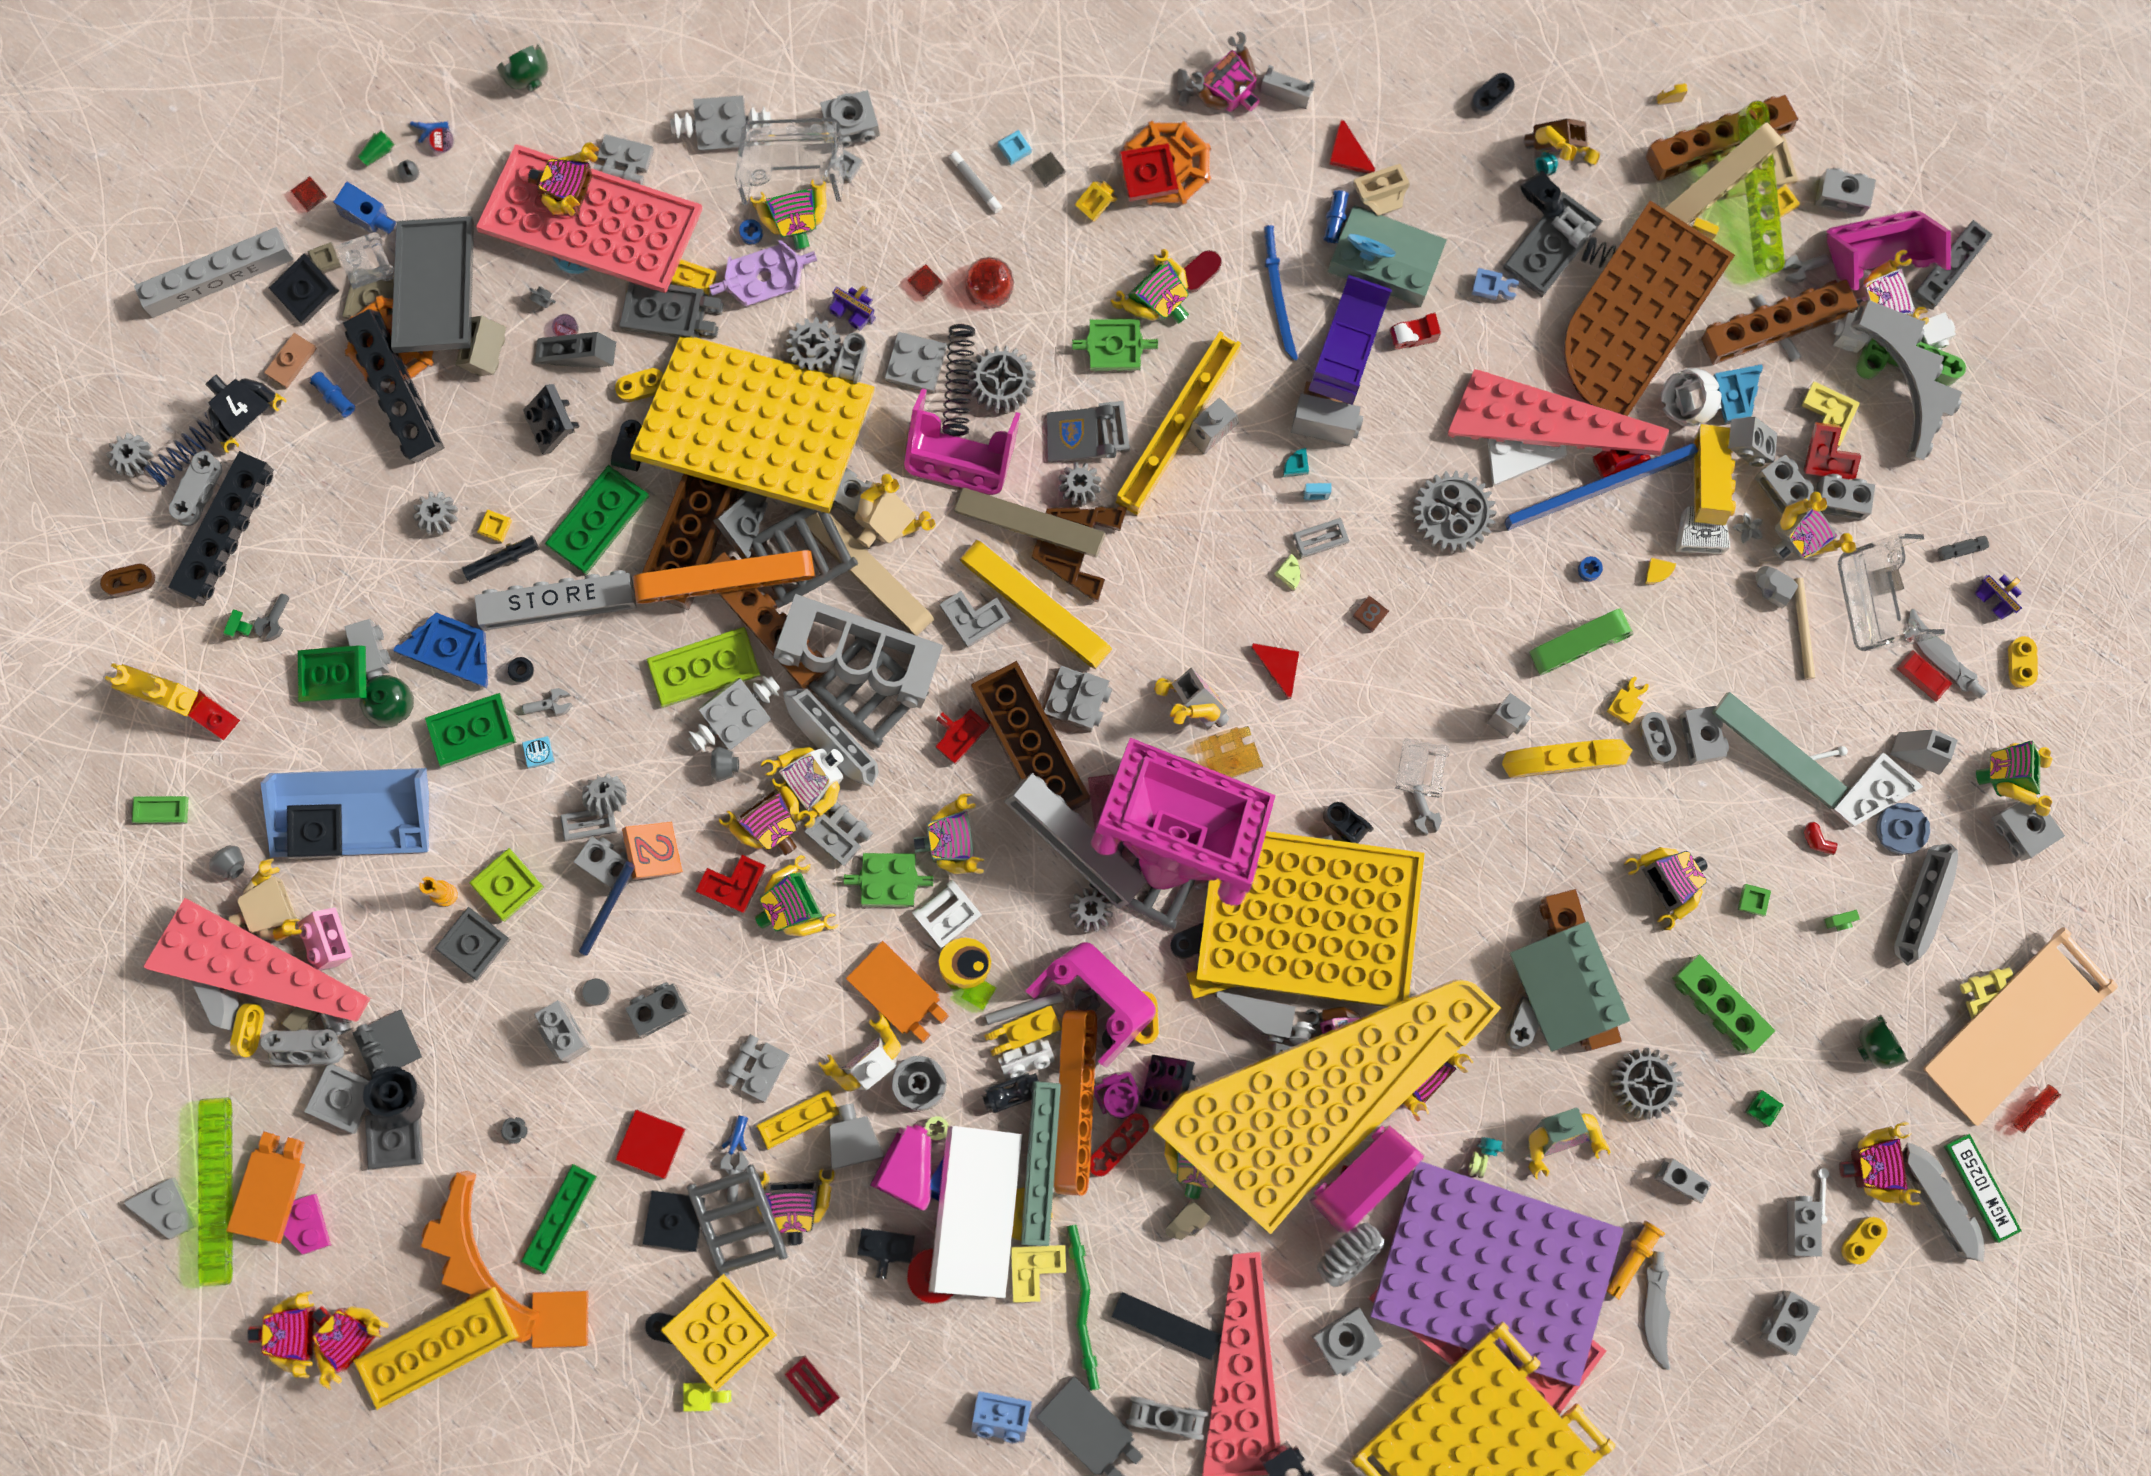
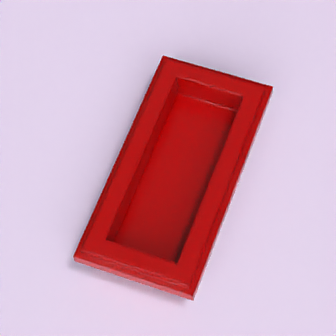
[1896,650,1953,702]

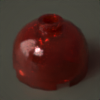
[964,256,1015,309]

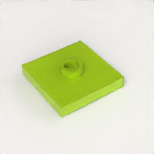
[469,848,544,922]

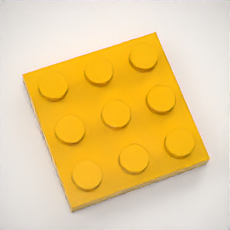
[661,1274,777,1392]

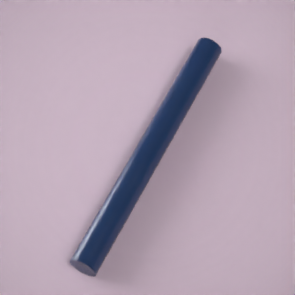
[578,862,635,956]

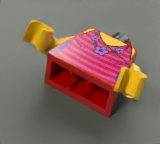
[247,1291,315,1378]
[311,1306,389,1390]

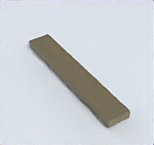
[954,487,1106,558]

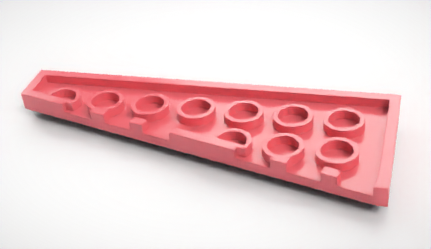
[1448,369,1669,456]
[143,898,371,1022]
[1202,1252,1281,1476]

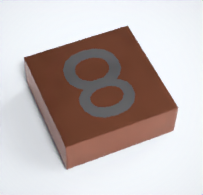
[1353,596,1389,632]

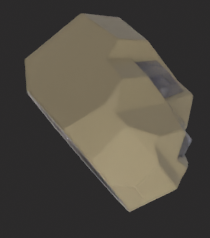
[1165,1200,1211,1240]

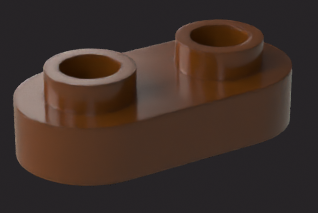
[100,564,155,597]

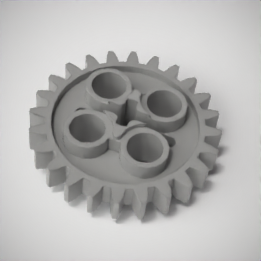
[1412,470,1497,553]

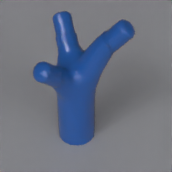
[410,121,450,143]
[722,1115,748,1155]

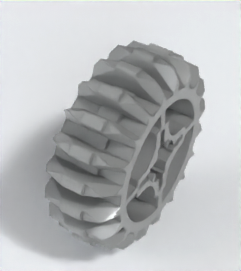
[968,345,1036,413]
[1610,1047,1684,1120]
[1317,1222,1384,1287]

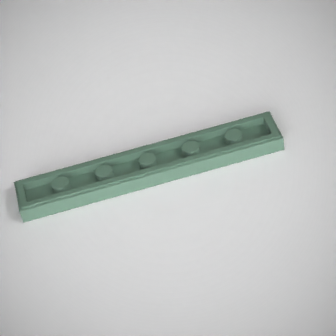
[1712,692,1848,809]
[1021,1081,1061,1246]

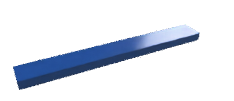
[1504,443,1698,531]

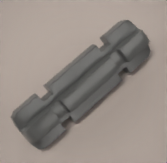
[1938,535,1989,561]

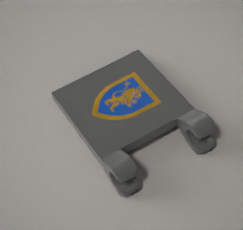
[1047,405,1116,462]

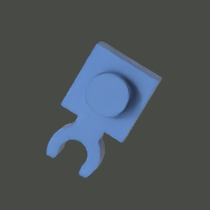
[1472,268,1519,300]

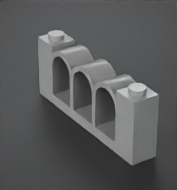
[773,594,943,708]

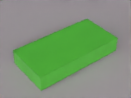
[132,796,189,824]

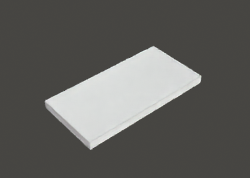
[929,1126,1022,1298]

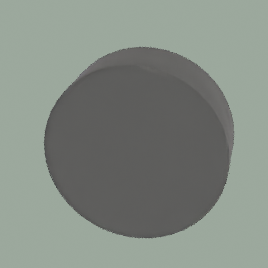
[582,978,611,1005]

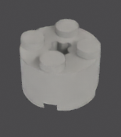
[892,1056,947,1111]

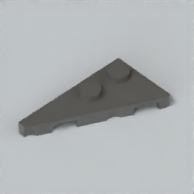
[713,491,768,559]

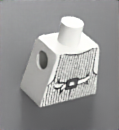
[1675,506,1730,554]

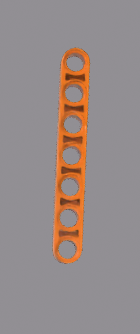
[632,551,815,604]
[1054,1010,1097,1196]

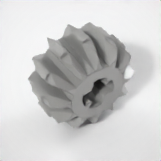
[106,433,154,477]
[1058,462,1101,506]
[413,491,458,535]
[582,773,627,818]
[1069,888,1113,932]

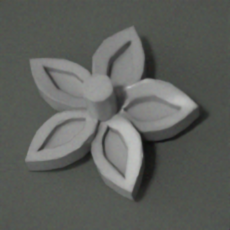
[1733,512,1763,543]

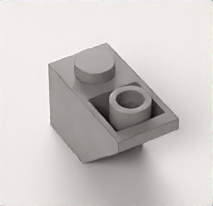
[1890,729,1958,775]

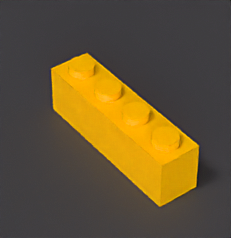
[1694,424,1736,526]

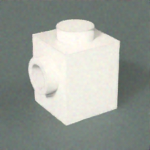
[1920,312,1956,350]

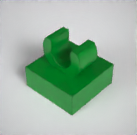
[223,609,253,639]
[1745,1090,1784,1127]

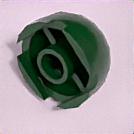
[496,44,548,92]
[359,675,414,728]
[1857,1014,1908,1069]

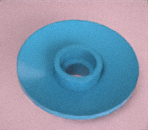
[1347,234,1396,261]

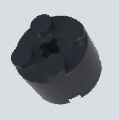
[363,1066,425,1129]

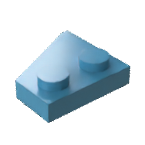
[1713,364,1763,424]

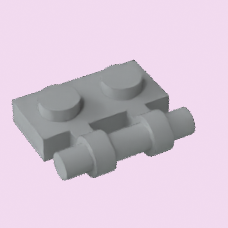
[593,134,654,185]
[804,801,873,867]
[725,1034,790,1103]

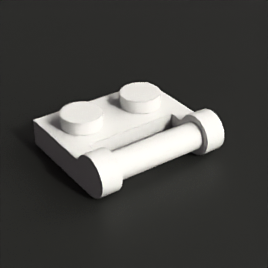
[912,880,982,949]

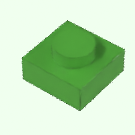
[1738,884,1771,917]
[1824,910,1860,932]

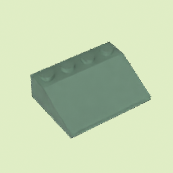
[1328,205,1447,307]
[1509,921,1631,1052]

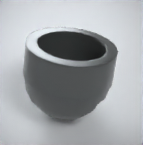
[398,160,419,182]

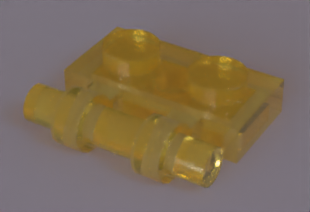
[1199,726,1263,778]

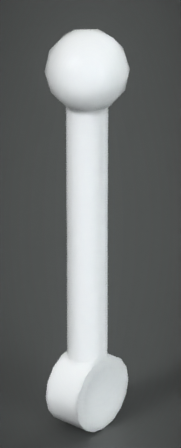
[1809,746,1848,760]
[1817,1168,1829,1225]

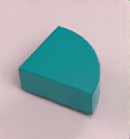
[1283,448,1309,477]

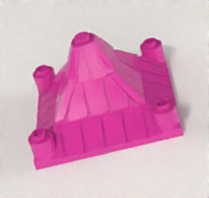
[1091,737,1276,905]

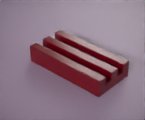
[784,1356,840,1416]

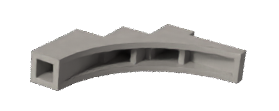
[1851,300,1962,461]

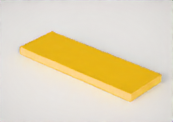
[354,1287,519,1410]

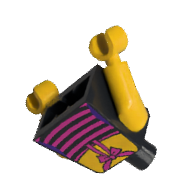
[1624,847,1708,930]
[757,1168,835,1246]

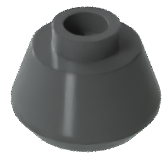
[711,747,739,782]
[209,845,245,879]

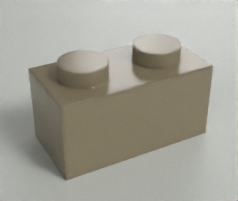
[282,1007,319,1031]

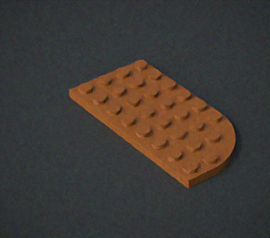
[1564,200,1735,416]

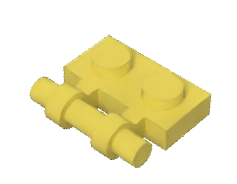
[1960,967,2013,1019]

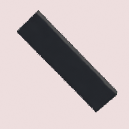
[1112,1292,1221,1360]

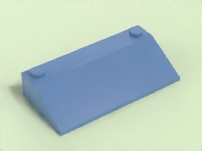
[261,768,429,857]

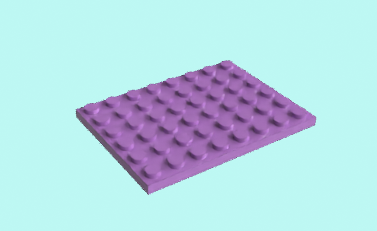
[1370,1161,1624,1386]

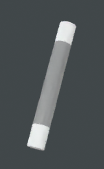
[949,151,1002,213]

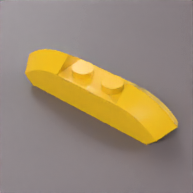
[1502,739,1632,778]

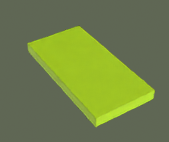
[646,627,761,708]

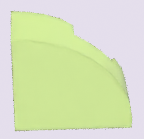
[1275,554,1300,591]

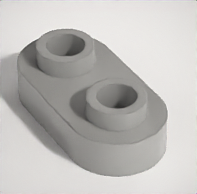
[1640,712,1676,764]

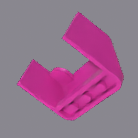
[1827,211,1951,291]
[904,388,1021,495]
[1026,942,1156,1068]
[1310,1125,1424,1233]

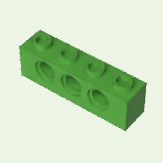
[1672,954,1776,1054]

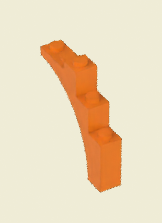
[421,1170,539,1343]

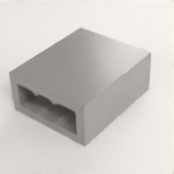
[1291,394,1364,446]

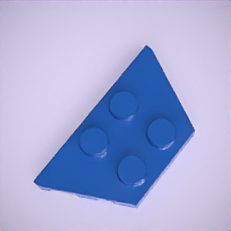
[393,612,488,688]

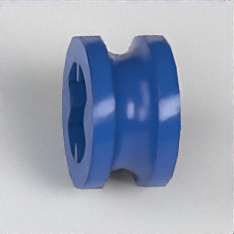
[739,219,763,245]
[1578,556,1603,582]

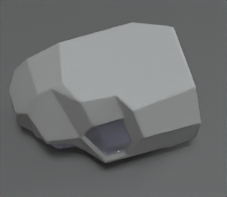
[1755,566,1798,609]

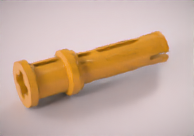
[419,877,458,907]
[1606,1221,1665,1300]

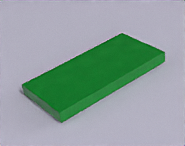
[545,465,649,575]

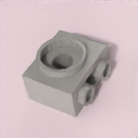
[820,90,880,149]
[1992,795,2065,861]
[535,1000,592,1062]
[1311,1307,1383,1376]

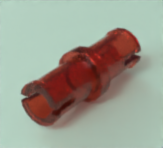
[2011,1084,2061,1134]

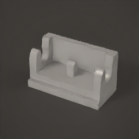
[1260,65,1316,109]

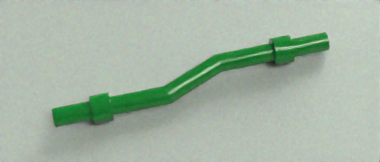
[1067,1224,1100,1391]

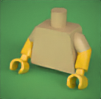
[855,474,936,548]
[229,858,302,941]

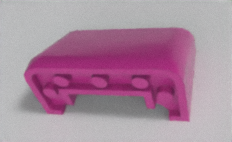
[870,1124,931,1211]

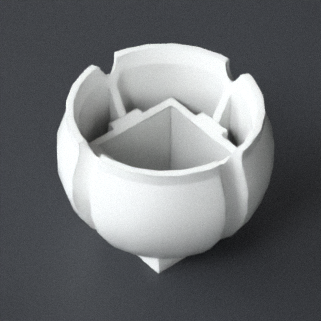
[1661,368,1721,427]

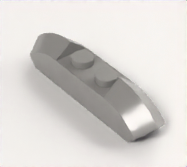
[783,688,879,787]
[1894,844,1958,966]
[191,980,239,1031]
[1902,1142,1984,1262]

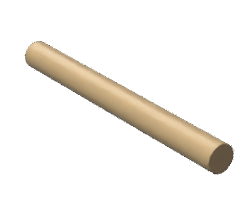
[1793,578,1815,680]

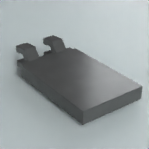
[620,282,724,338]
[1037,1376,1144,1476]

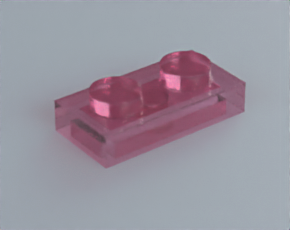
[1088,774,1114,830]

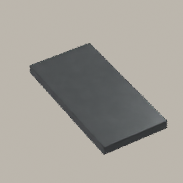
[391,216,474,353]

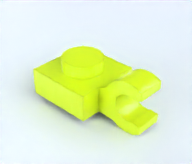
[683,1382,731,1411]

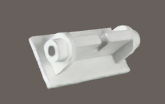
[998,1039,1055,1080]

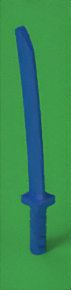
[1264,225,1298,361]

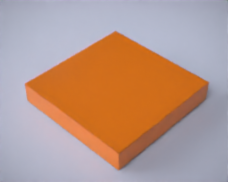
[532,1291,589,1348]

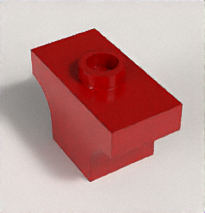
[1593,449,1651,479]
[188,689,241,740]

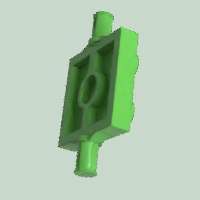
[1072,319,1158,371]
[844,853,933,907]

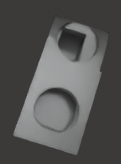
[1654,1158,1712,1203]

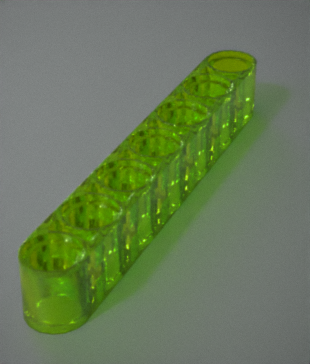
[1738,100,1785,277]
[198,1097,233,1287]

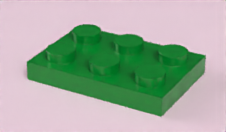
[297,645,366,702]
[425,693,517,768]

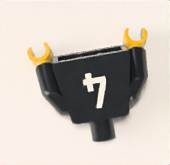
[205,374,286,453]

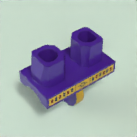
[829,285,876,331]
[1974,574,2022,620]

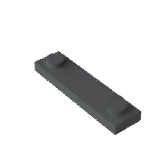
[1912,220,1993,310]

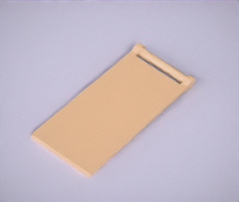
[1923,927,2118,1126]

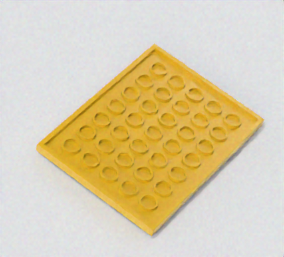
[631,336,875,514]
[1196,831,1425,1007]

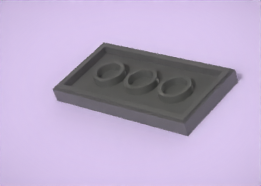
[1503,192,1603,298]

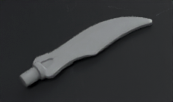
[1910,609,1988,699]
[1645,1251,1670,1370]

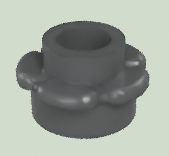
[501,1117,528,1144]

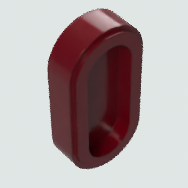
[1184,250,1222,293]

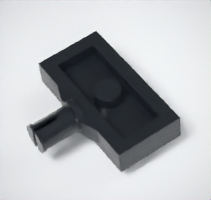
[857,1228,915,1279]

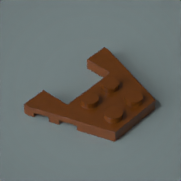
[1032,507,1127,602]

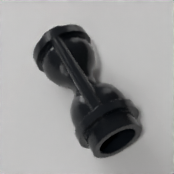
[982,1073,1039,1114]

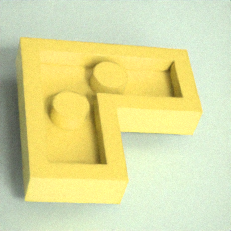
[1801,381,1860,449]
[1011,1245,1066,1302]

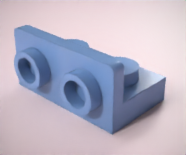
[971,1391,1032,1443]

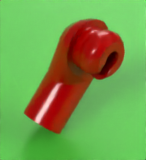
[1804,822,1838,855]

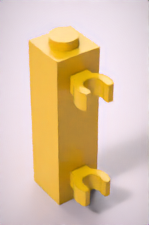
[105,663,198,717]

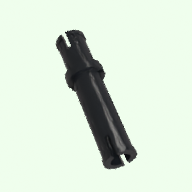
[462,535,540,582]

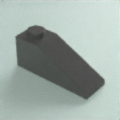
[535,332,616,368]

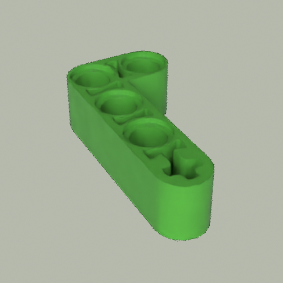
[1856,338,1966,386]
[1529,608,1634,675]

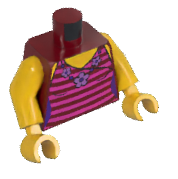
[1839,1122,1921,1206]

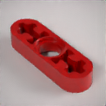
[1090,1114,1149,1177]

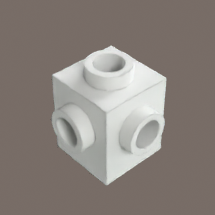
[1833,313,1872,353]

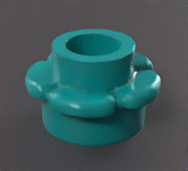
[1535,152,1558,176]
[1477,1137,1503,1156]

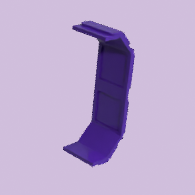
[1309,275,1392,405]

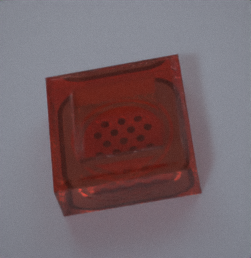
[291,176,327,212]
[907,264,943,300]

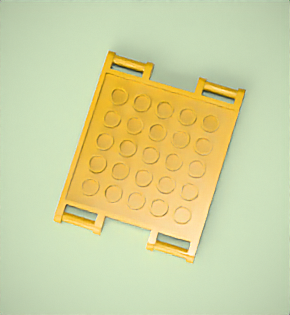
[1350,1321,1616,1476]

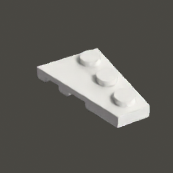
[1487,438,1567,487]
[1831,752,1923,828]

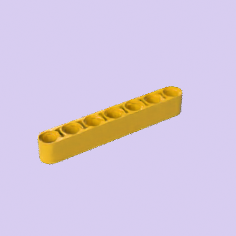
[959,540,1112,669]

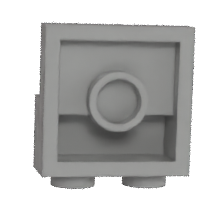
[1044,666,1112,732]

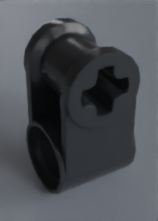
[1520,171,1564,218]
[611,419,642,472]
[1323,802,1374,844]

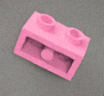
[298,908,352,971]

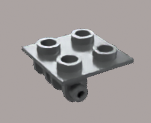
[352,1009,422,1076]

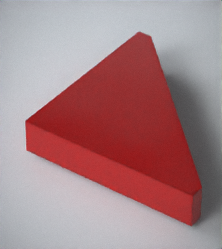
[1329,120,1375,174]
[1251,643,1300,699]

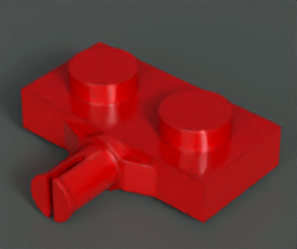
[936,708,990,765]

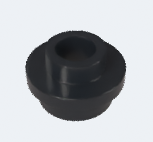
[508,657,534,683]

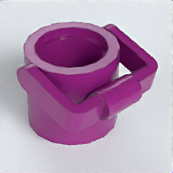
[1094,1071,1142,1119]

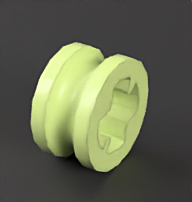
[925,1116,949,1141]
[1468,1152,1488,1179]

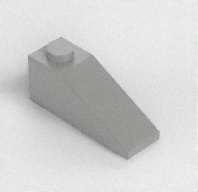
[1215,991,1296,1043]

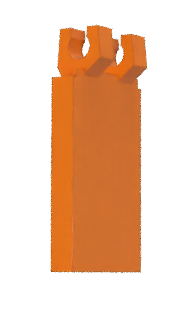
[846,941,949,1043]
[227,1131,305,1244]

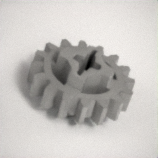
[786,317,841,372]

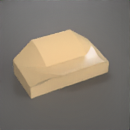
[1353,163,1410,216]

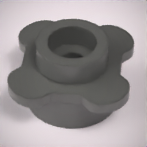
[529,286,556,308]

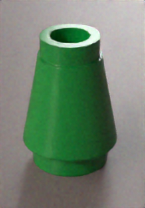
[357,130,395,167]

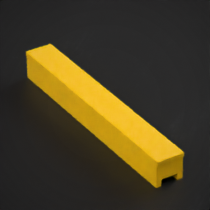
[1116,331,1241,516]

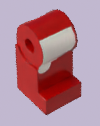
[1390,312,1441,349]

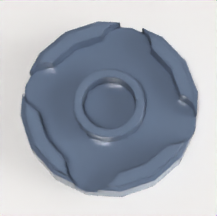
[1876,803,1930,855]

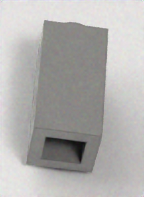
[344,619,391,681]
[1487,693,1532,738]
[1787,1196,1822,1257]

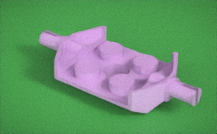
[709,240,817,307]

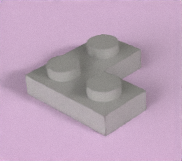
[940,591,1011,648]

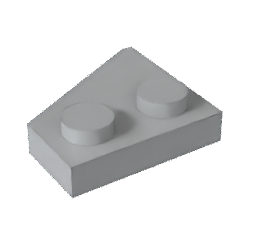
[124,1178,197,1239]

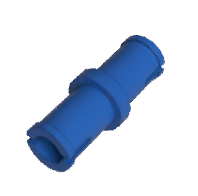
[1323,190,1349,243]
[310,371,355,417]

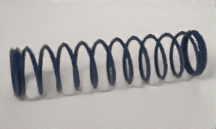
[144,412,214,487]

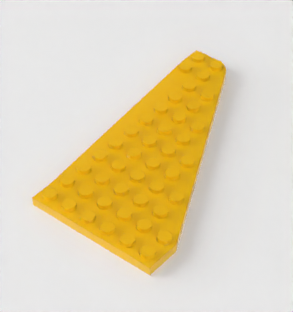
[1152,979,1501,1234]

